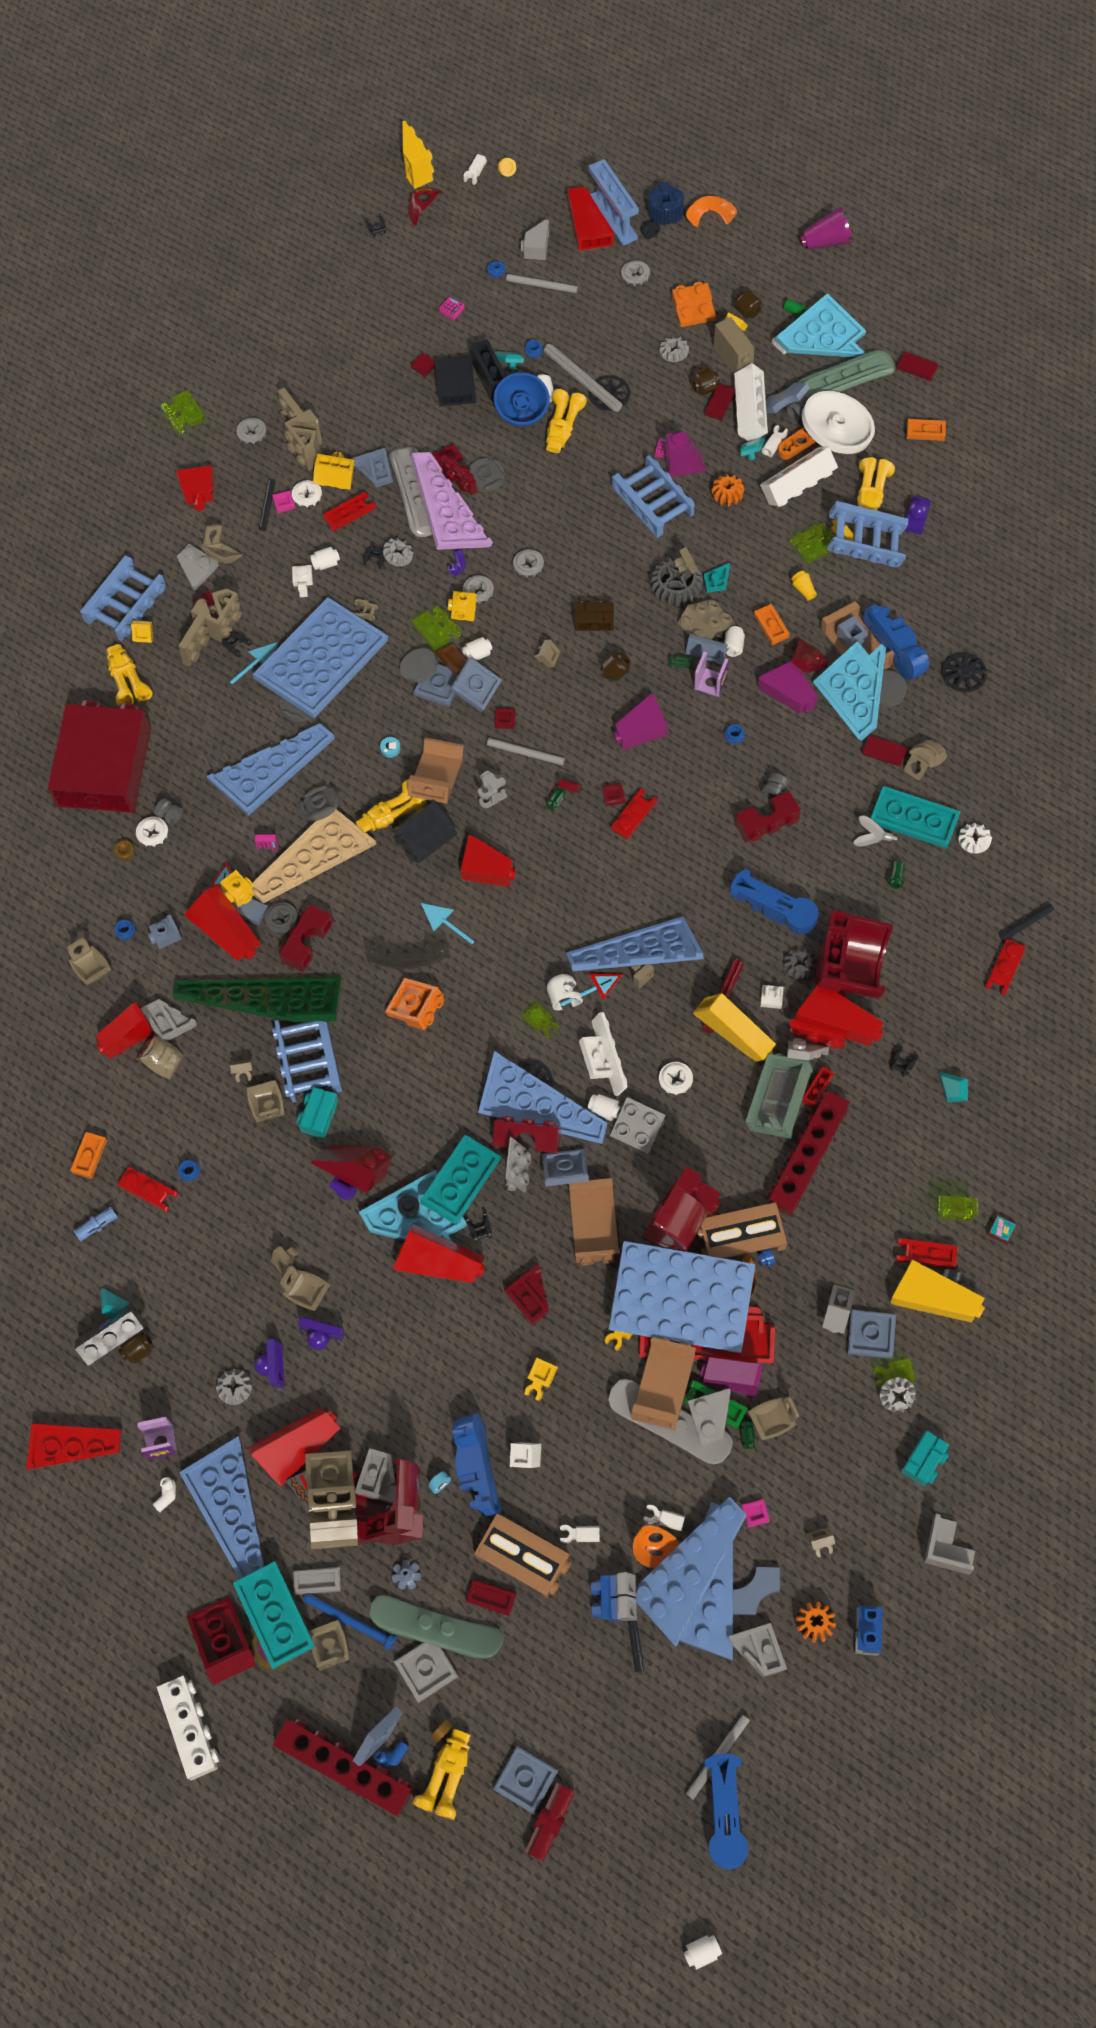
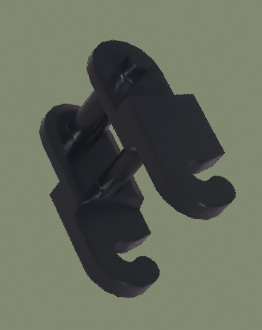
[364,214,387,237]
[363,544,385,569]
[221,631,251,657]
[890,1046,919,1077]
[465,1212,492,1243]

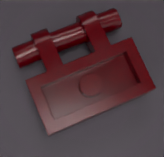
[441,454,477,495]

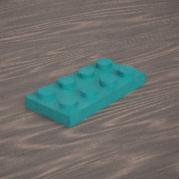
[870,786,961,849]
[420,1135,501,1225]
[233,1561,315,1670]

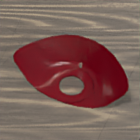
[408,189,445,226]

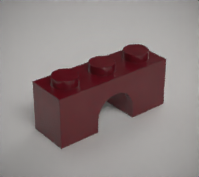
[734,790,801,843]
[279,905,333,972]
[492,1116,562,1153]

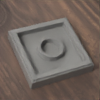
[394,1642,458,1703]

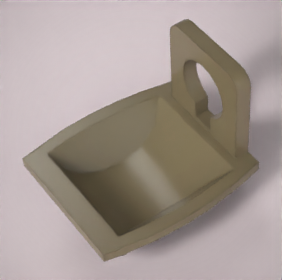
[201,524,242,564]
[904,740,947,780]
[67,937,111,985]
[136,1036,185,1079]
[247,1080,284,1123]
[280,1266,330,1311]
[748,1396,799,1440]
[309,1620,349,1670]

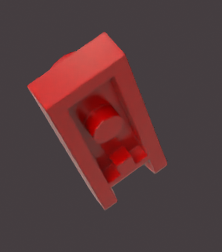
[323,492,377,532]
[611,788,658,840]
[985,939,1026,996]
[789,1019,846,1049]
[117,1167,178,1212]
[895,1238,958,1270]

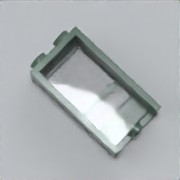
[746,1053,813,1139]

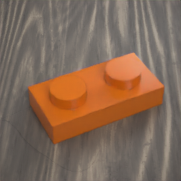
[907,419,946,441]
[754,604,790,645]
[70,1132,107,1179]

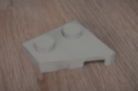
[177,544,219,591]
[140,999,197,1041]
[787,1039,829,1060]
[688,1388,731,1446]
[355,1448,396,1505]
[727,1623,787,1677]

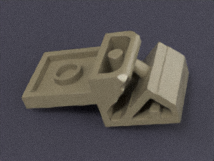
[278,388,323,471]
[179,589,242,667]
[305,1451,358,1549]

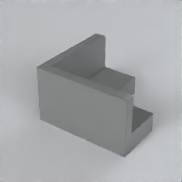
[924,1513,975,1575]

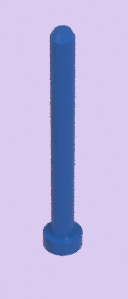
[303,1594,397,1651]

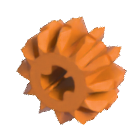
[712,474,744,507]
[796,1601,836,1643]

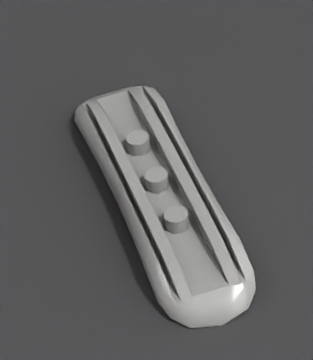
[389,446,432,537]
[608,1379,733,1464]

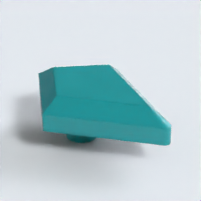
[495,351,524,369]
[740,437,766,460]
[704,563,730,593]
[939,1072,968,1102]
[100,1288,129,1317]

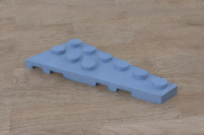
[206,723,335,816]
[566,917,704,971]
[478,1051,608,1144]
[179,1436,264,1580]
[632,1497,747,1646]
[679,1502,733,1661]

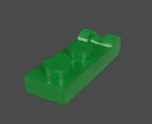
[683,1380,748,1430]

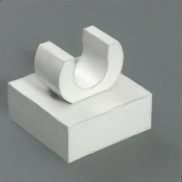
[760,985,784,1009]

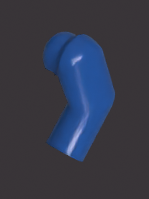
[374,1740,409,1768]

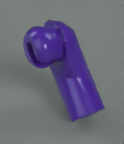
[448,550,466,576]

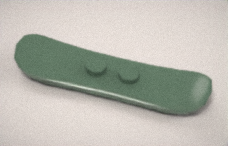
[798,350,896,399]
[370,1595,504,1659]

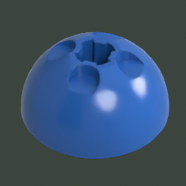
[494,372,550,427]

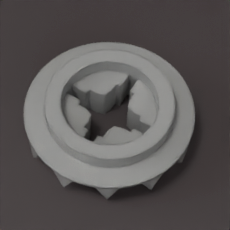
[621,261,650,286]
[659,336,689,362]
[237,418,267,444]
[383,538,414,567]
[513,549,544,578]
[463,575,494,604]
[216,1369,252,1405]
[880,1377,916,1413]

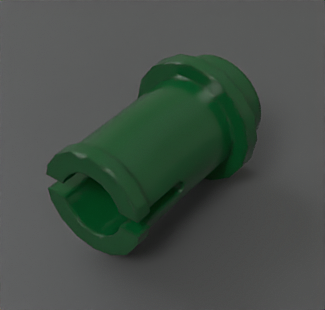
[888,861,905,889]

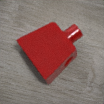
[176,465,215,511]

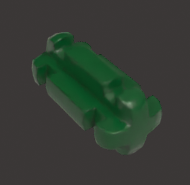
[669,655,693,669]
[546,787,566,811]
[740,1421,756,1450]

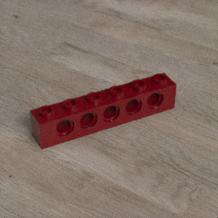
[767,1091,850,1217]
[273,1718,413,1818]

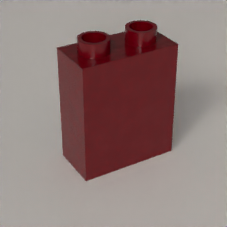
[48,700,151,813]

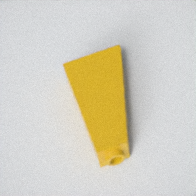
[693,993,776,1061]
[890,1260,985,1323]

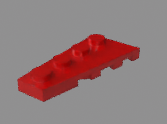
[26,1424,122,1470]

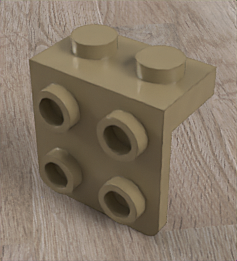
[678,600,736,640]

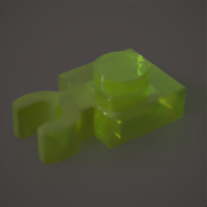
[522,1003,560,1039]
[873,1358,916,1386]

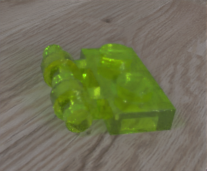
[161,390,206,434]
[789,523,835,564]
[412,606,461,651]

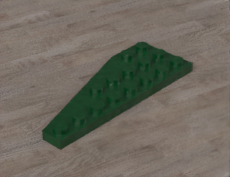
[173,977,341,1022]

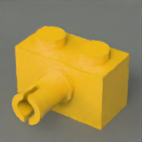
[313,452,355,490]

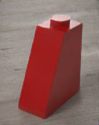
[461,835,516,887]
[96,1002,153,1060]

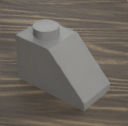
[521,220,549,260]
[822,1284,855,1334]

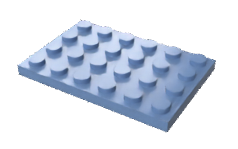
[253,597,388,718]
[608,1241,756,1353]

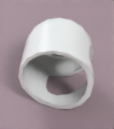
[547,974,583,1011]

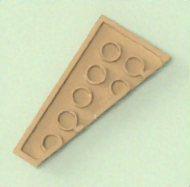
[252,810,376,903]

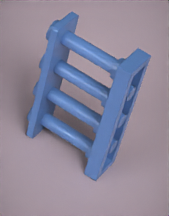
[588,159,639,246]
[612,455,695,538]
[827,501,908,567]
[80,555,166,641]
[272,1019,342,1103]

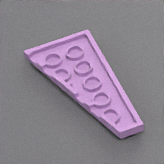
[411,452,493,550]

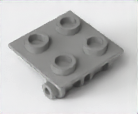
[610,1097,666,1154]
[505,1137,531,1192]

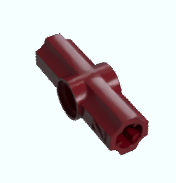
[525,1783,575,1862]

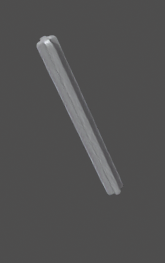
[544,344,622,412]

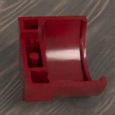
[815,910,893,999]
[642,1166,721,1252]
[353,1458,424,1545]

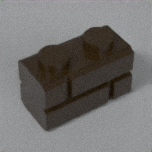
[575,600,614,631]

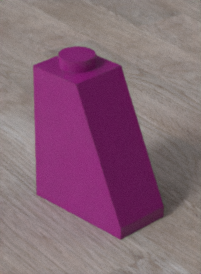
[666,432,706,477]
[758,661,818,714]
[613,694,667,750]
[700,1357,763,1397]

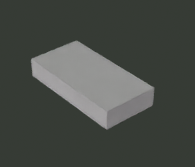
[294,1567,341,1595]

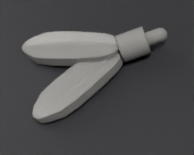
[853,816,898,847]

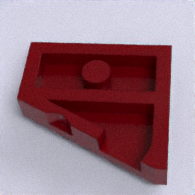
[791,639,829,674]
[504,1264,549,1326]

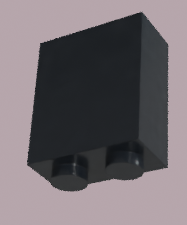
[435,356,476,407]
[392,801,458,863]

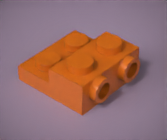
[672,282,716,327]
[385,978,444,1030]

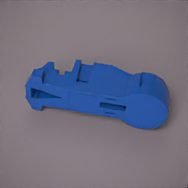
[863,604,929,680]
[730,869,819,934]
[452,1413,502,1516]
[705,1753,748,1870]

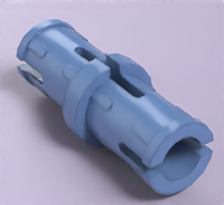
[73,1206,118,1241]

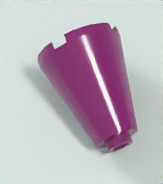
[800,207,853,250]

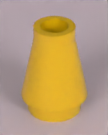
[791,571,817,601]

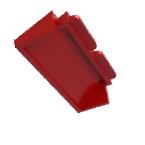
[639,1306,775,1363]

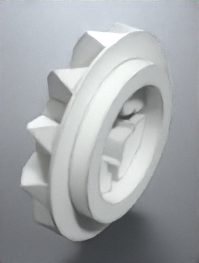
[292,480,322,508]
[136,817,169,847]
[958,823,992,853]
[659,1062,693,1095]

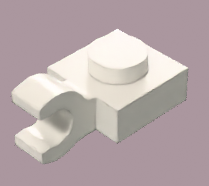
[292,565,313,597]

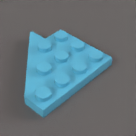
[775,293,866,357]
[813,641,886,741]
[359,1170,467,1242]

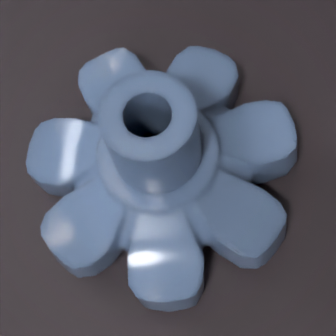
[392,1560,421,1590]

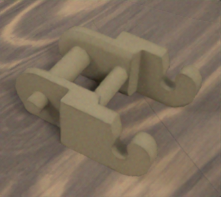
[353,599,378,621]

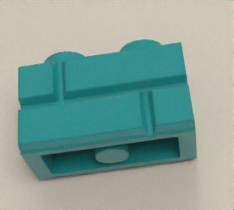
[297,1087,339,1139]
[901,1431,950,1487]

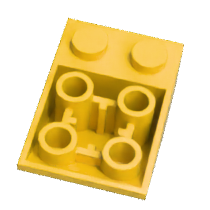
[403,121,434,189]

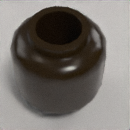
[735,290,762,318]
[691,367,720,395]
[601,651,631,681]
[118,1331,153,1363]

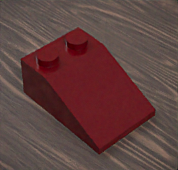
[311,1144,393,1193]
[186,1596,256,1685]

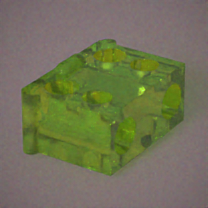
[938,1195,978,1222]

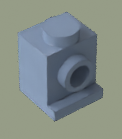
[836,616,868,648]
[148,915,182,949]

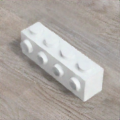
[734,363,768,442]
[760,447,838,507]
[157,1676,220,1780]

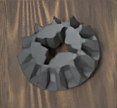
[265,903,298,934]
[784,947,817,979]

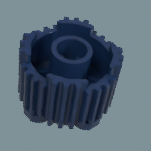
[648,182,684,225]

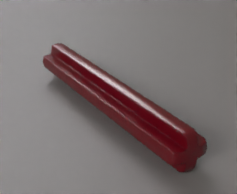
[703,959,743,1033]

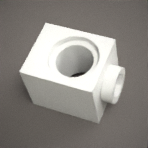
[510,1442,541,1468]

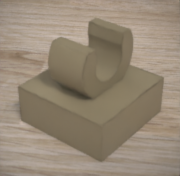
[674,547,699,574]
[534,640,560,668]
[630,964,654,989]
[230,1059,254,1082]
[271,1246,298,1276]
[806,1527,835,1557]

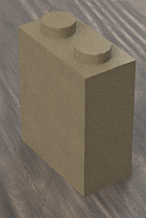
[714,317,754,376]

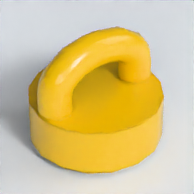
[498,158,516,177]

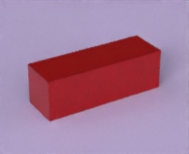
[802,1066,834,1109]

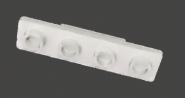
[579,1012,627,1096]

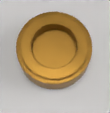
[114,840,135,861]
[430,1719,453,1743]

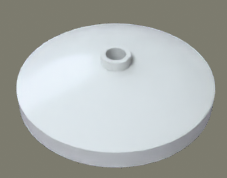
[802,391,875,454]

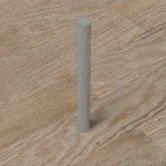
[506,274,578,294]
[487,738,565,766]
[686,1715,750,1800]

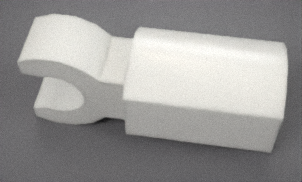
[464,154,487,185]
[762,425,788,457]
[643,1505,685,1531]
[560,1525,600,1544]

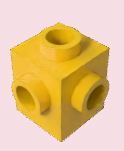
[448,591,477,621]
[220,870,254,908]

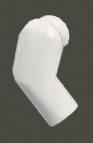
[153,1477,176,1513]

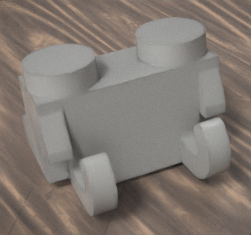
[478,771,507,808]

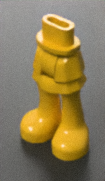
[546,389,587,453]
[857,457,895,511]
[107,644,153,706]
[356,779,427,833]
[412,1729,471,1820]

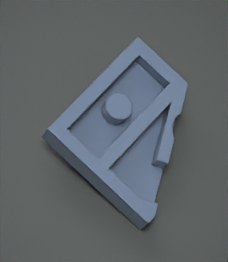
[351,448,394,488]

